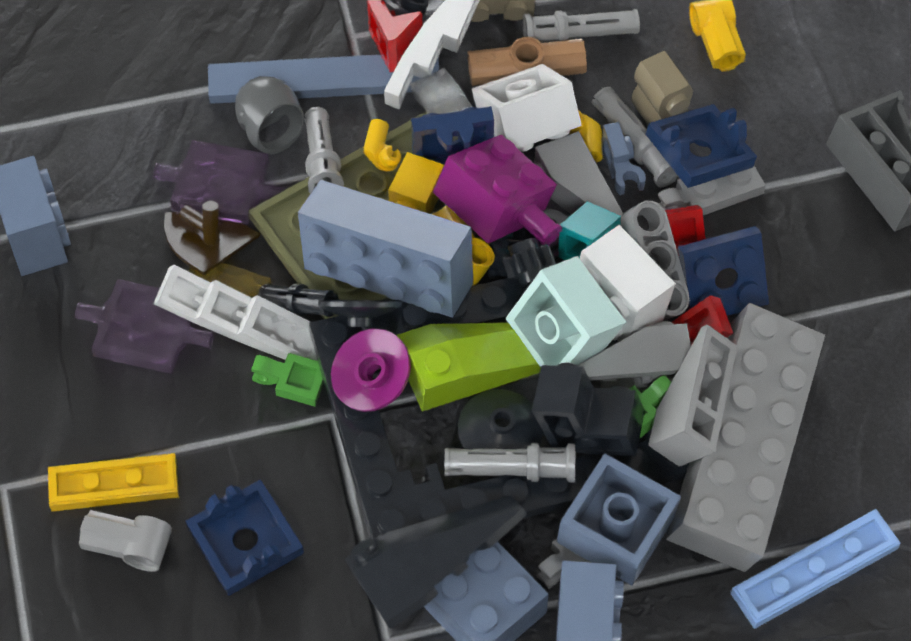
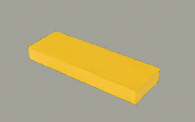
[48,453,179,512]

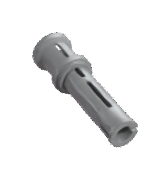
[522,9,640,43]
[592,86,679,188]
[304,107,344,194]
[445,443,575,482]

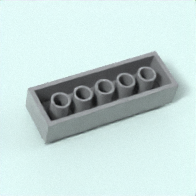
[666,303,825,572]

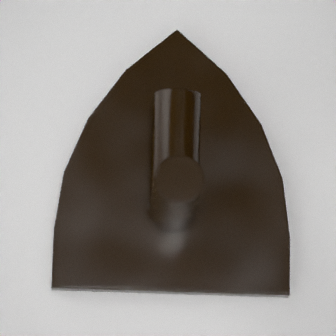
[164,201,260,275]

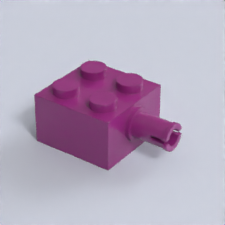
[433,134,562,246]

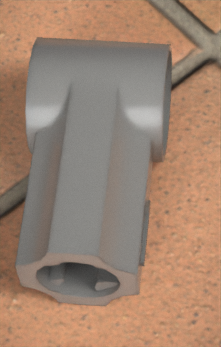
[79,510,172,571]

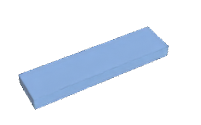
[730,509,901,629]

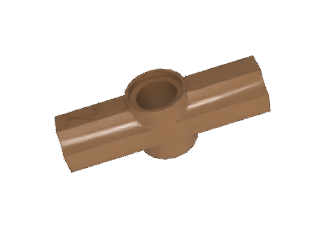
[468,37,587,86]

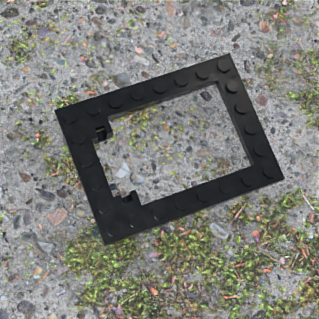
[309,278,689,539]

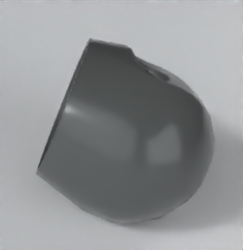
[235,76,304,154]

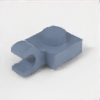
[602,122,646,195]

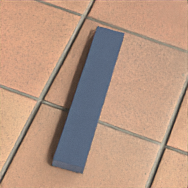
[208,55,440,104]

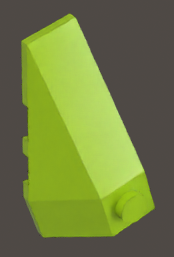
[396,323,541,412]

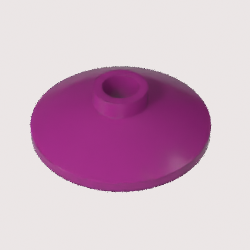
[331,329,411,412]

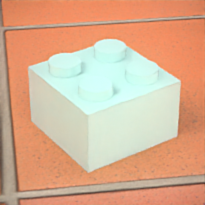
[506,256,626,367]

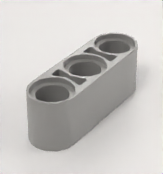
[621,201,690,322]

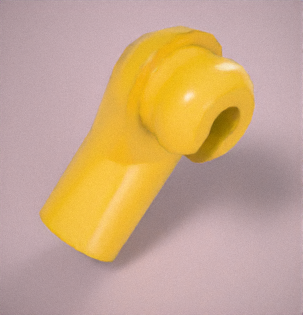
[569,110,603,163]
[363,119,401,172]

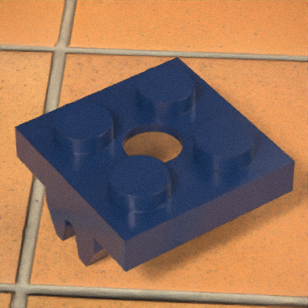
[645,104,757,188]
[411,106,494,165]
[678,226,769,316]
[185,479,304,596]

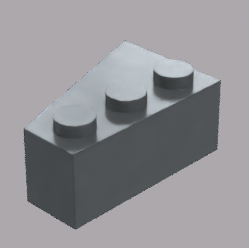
[826,90,911,232]

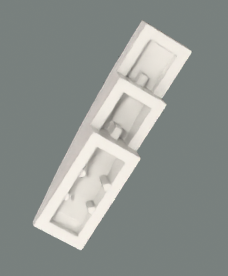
[384,0,480,109]
[153,265,317,361]

